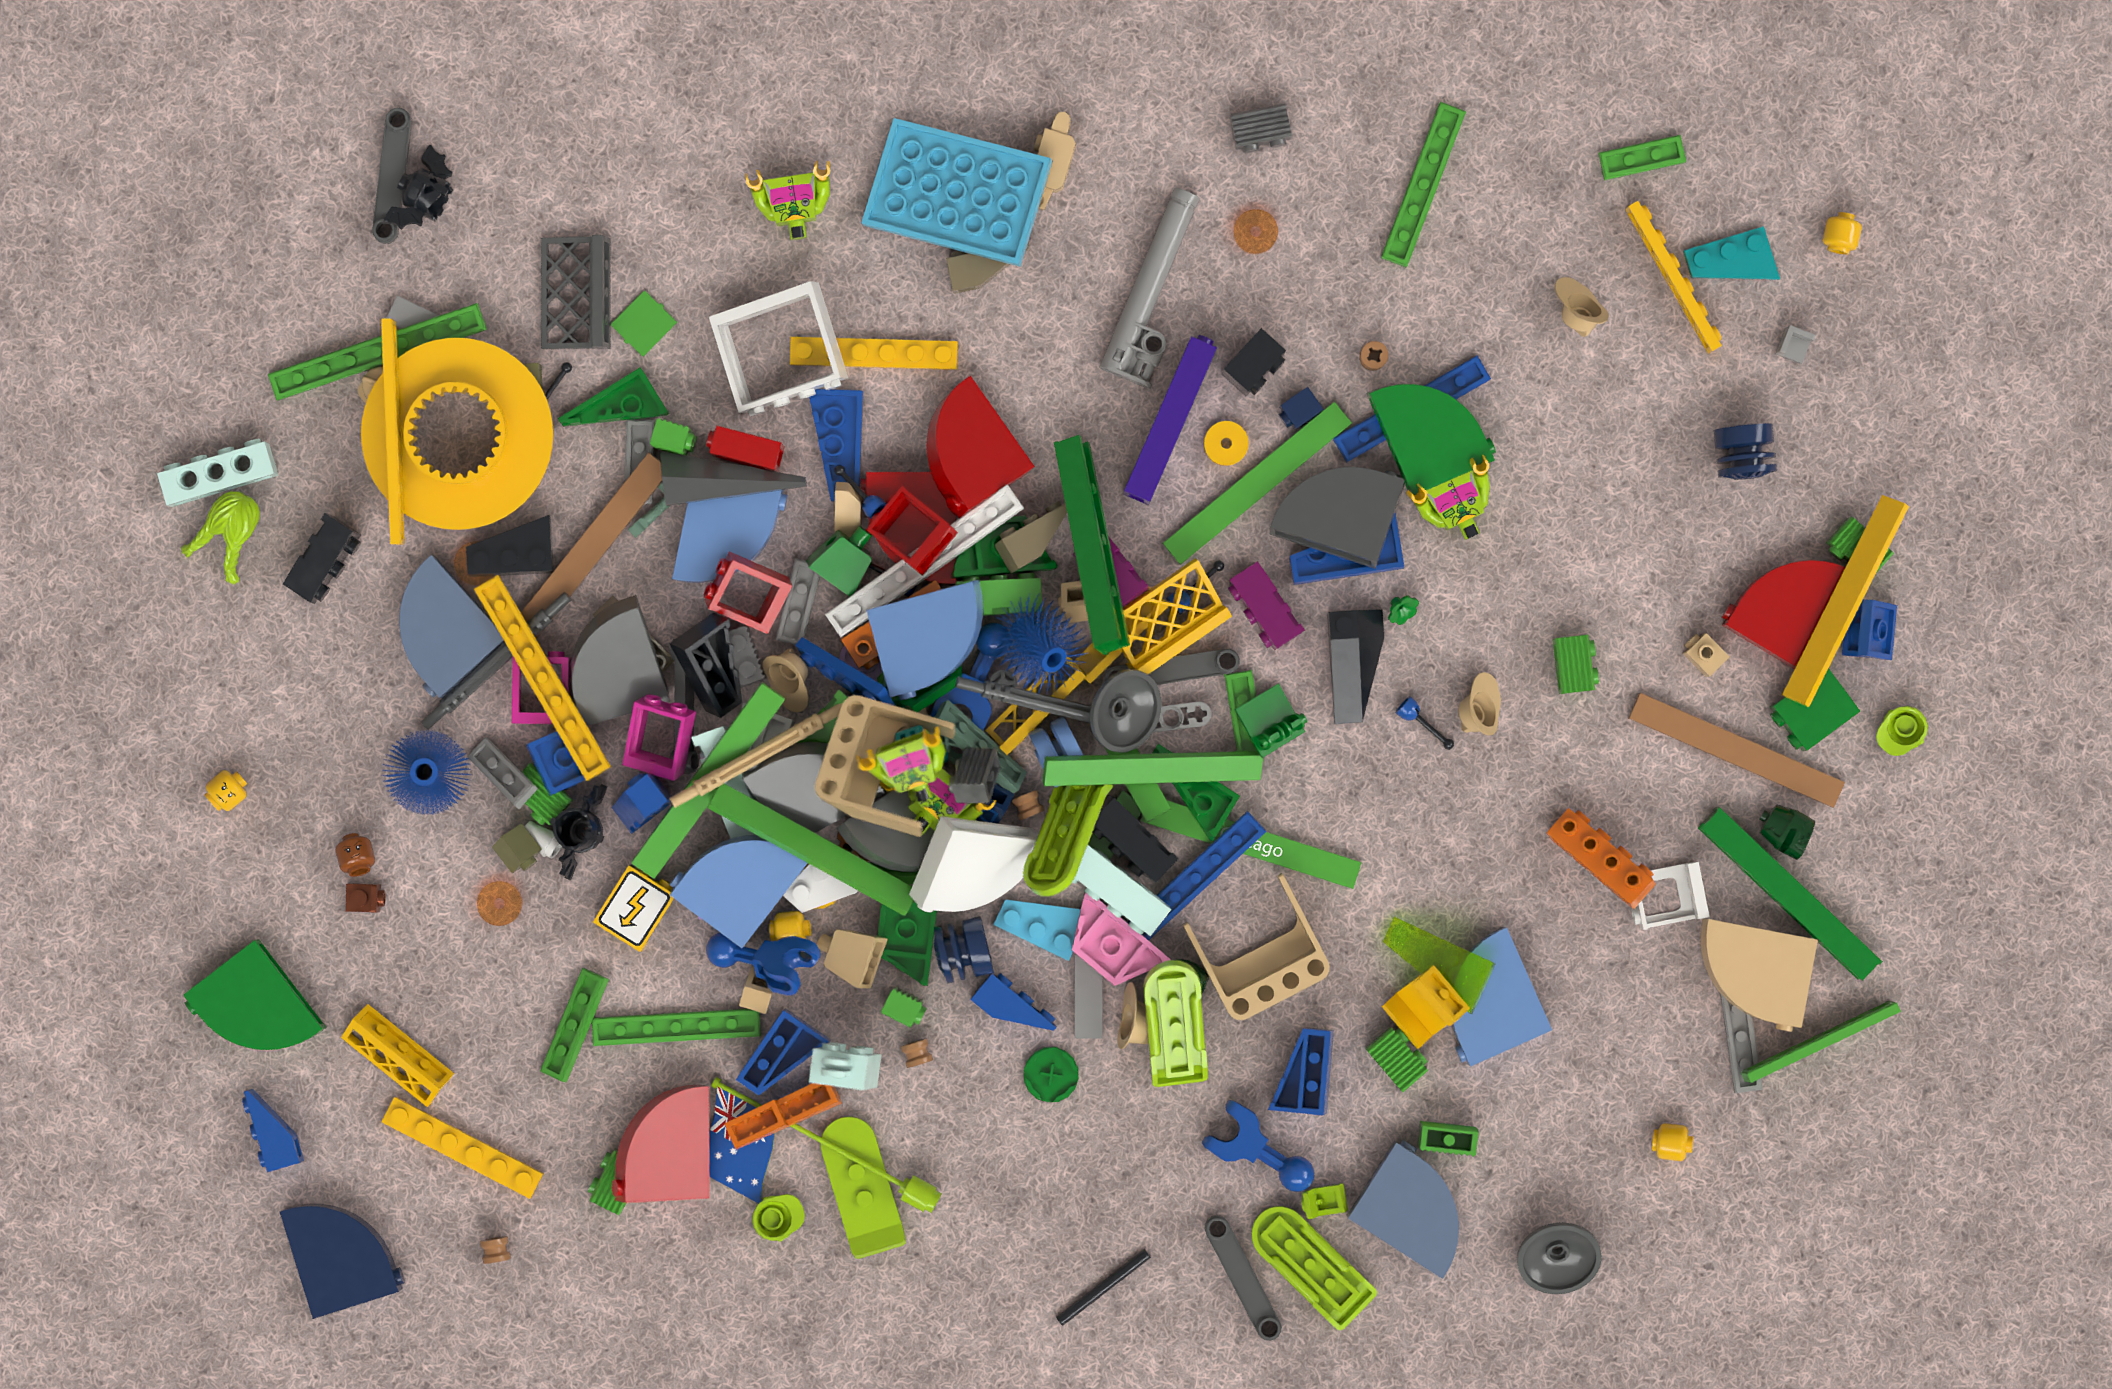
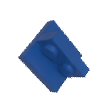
[1842,599,1897,660]
[526,731,585,796]

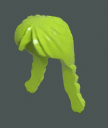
[181,491,260,584]

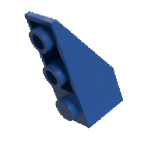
[970,973,1057,1031]
[242,1089,304,1172]

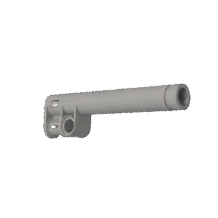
[1099,188,1200,389]

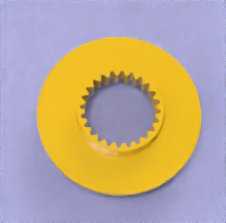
[361,338,554,530]

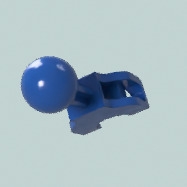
[931,623,1012,731]
[706,932,821,995]
[1201,1100,1315,1192]

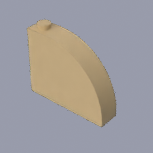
[1701,918,1818,1032]

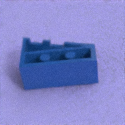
[611,773,672,834]
[736,1008,831,1096]
[1268,1027,1334,1116]

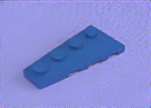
[809,389,863,502]
[1289,513,1404,585]
[795,637,895,706]

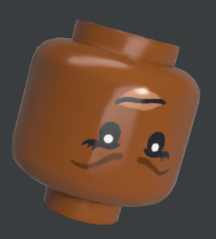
[335,833,375,877]

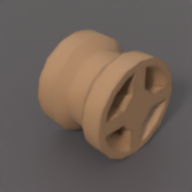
[1359,341,1388,371]
[1011,790,1045,820]
[901,1038,933,1068]
[480,1236,511,1264]

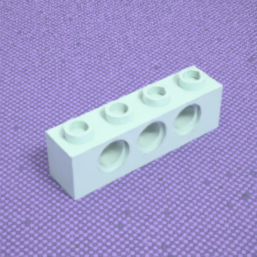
[157,439,279,507]

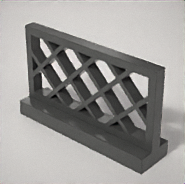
[541,235,611,349]

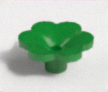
[1388,595,1419,625]

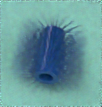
[987,594,1088,695]
[382,730,471,815]

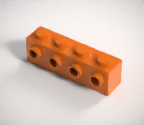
[841,580,942,670]
[1547,808,1656,910]

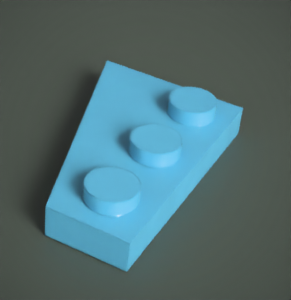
[993,899,1081,961]

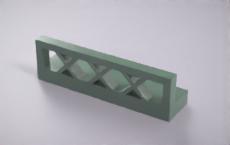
[929,700,1027,793]

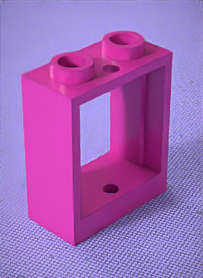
[511,651,572,724]
[622,695,696,781]

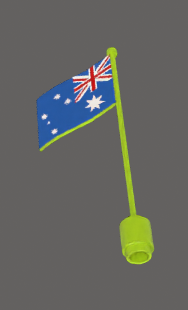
[709,1077,942,1213]

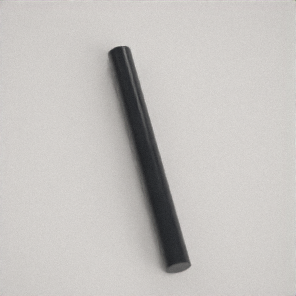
[1056,1249,1151,1326]

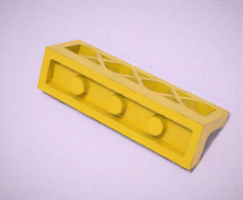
[1074,586,1169,684]
[985,654,1087,755]
[341,1004,455,1107]

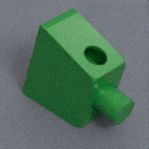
[806,526,872,597]

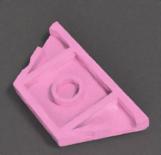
[1071,893,1170,986]

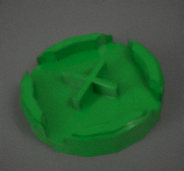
[1024,1047,1079,1102]

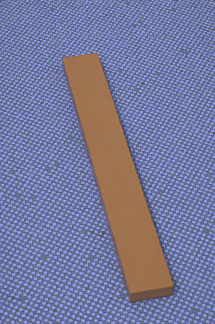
[521,452,662,639]
[1628,693,1845,808]

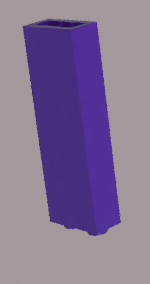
[1123,335,1217,505]

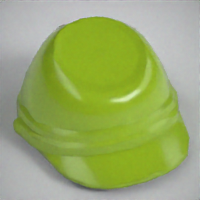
[1876,706,1928,756]
[751,1194,805,1242]

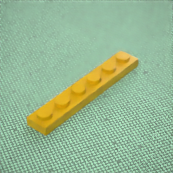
[1625,201,1722,354]
[790,337,958,370]
[381,1096,544,1199]

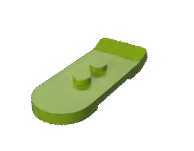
[1023,784,1113,896]
[1144,960,1208,1087]
[821,1116,906,1259]
[1251,1206,1377,1331]

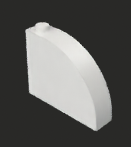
[909,817,1038,912]

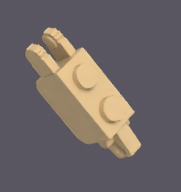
[1034,112,1076,210]

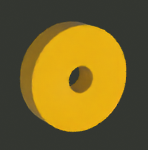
[1204,421,1249,466]

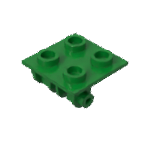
[1235,683,1307,758]

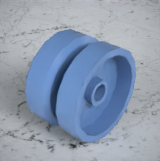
[1028,716,1083,788]

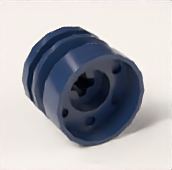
[1713,423,1777,480]
[933,916,994,984]

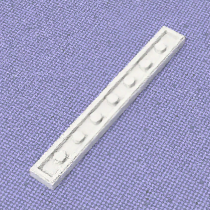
[825,485,1024,638]

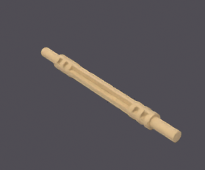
[669,703,843,808]

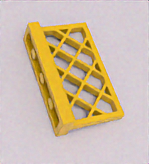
[1121,559,1232,675]

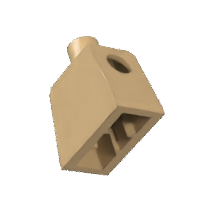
[817,929,888,988]

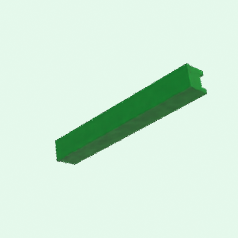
[1054,435,1130,655]
[1698,807,1883,981]

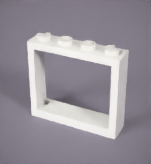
[709,281,848,416]

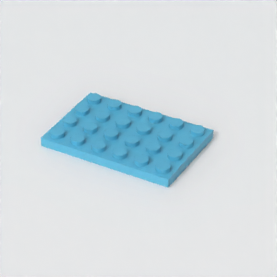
[861,118,1053,267]

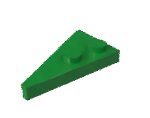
[558,367,669,427]
[1152,744,1240,841]

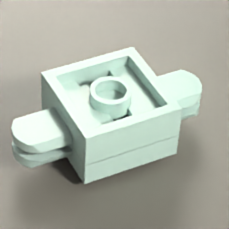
[809,1042,881,1090]

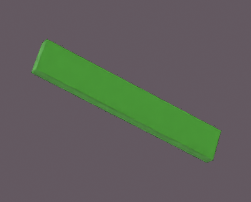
[1381,102,1466,268]
[1740,1001,1901,1083]
[592,1009,761,1046]

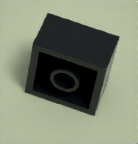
[1221,328,1286,397]

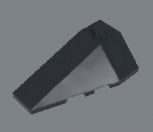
[1327,609,1385,724]

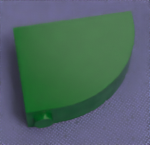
[1366,384,1496,495]
[183,939,327,1050]

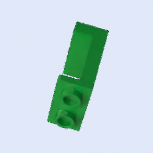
[1769,668,1860,751]

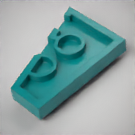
[1683,226,1780,280]

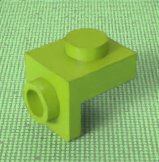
[1301,1183,1349,1219]

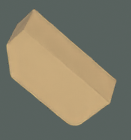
[835,482,862,537]

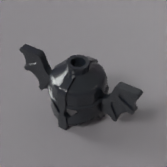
[383,145,453,230]
[549,784,607,880]

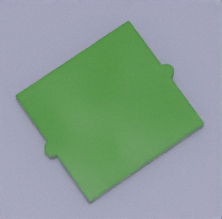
[611,290,677,357]

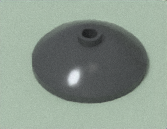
[1090,669,1162,752]
[1517,1222,1602,1294]

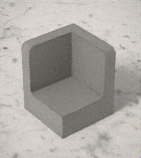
[1775,325,1816,364]

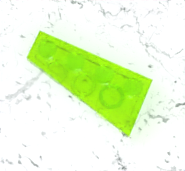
[1383,917,1496,1014]

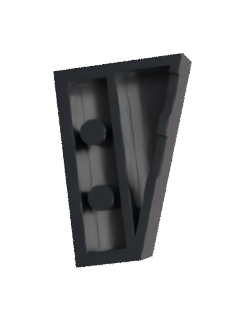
[283,513,361,604]
[466,515,554,577]
[669,613,743,718]
[1092,795,1179,883]

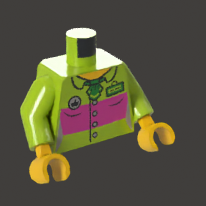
[745,161,831,240]
[1406,455,1490,540]
[856,727,946,802]
[908,769,996,835]

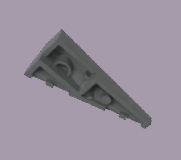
[660,452,807,506]

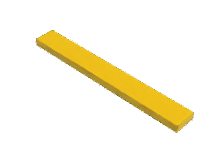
[381,318,405,545]
[1782,495,1909,707]
[474,575,611,781]

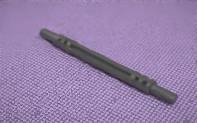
[421,592,572,730]
[955,677,1091,723]

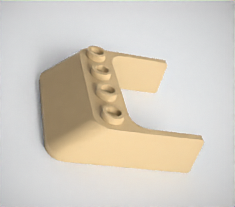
[815,695,955,837]
[1182,873,1330,1020]

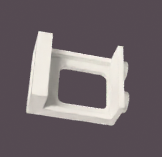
[1631,861,1709,930]

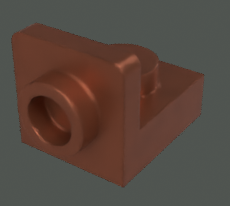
[345,884,386,913]

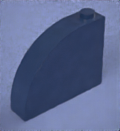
[280,1204,405,1319]

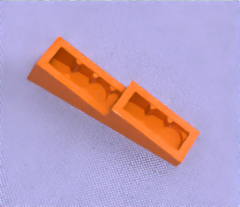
[724,1083,842,1149]

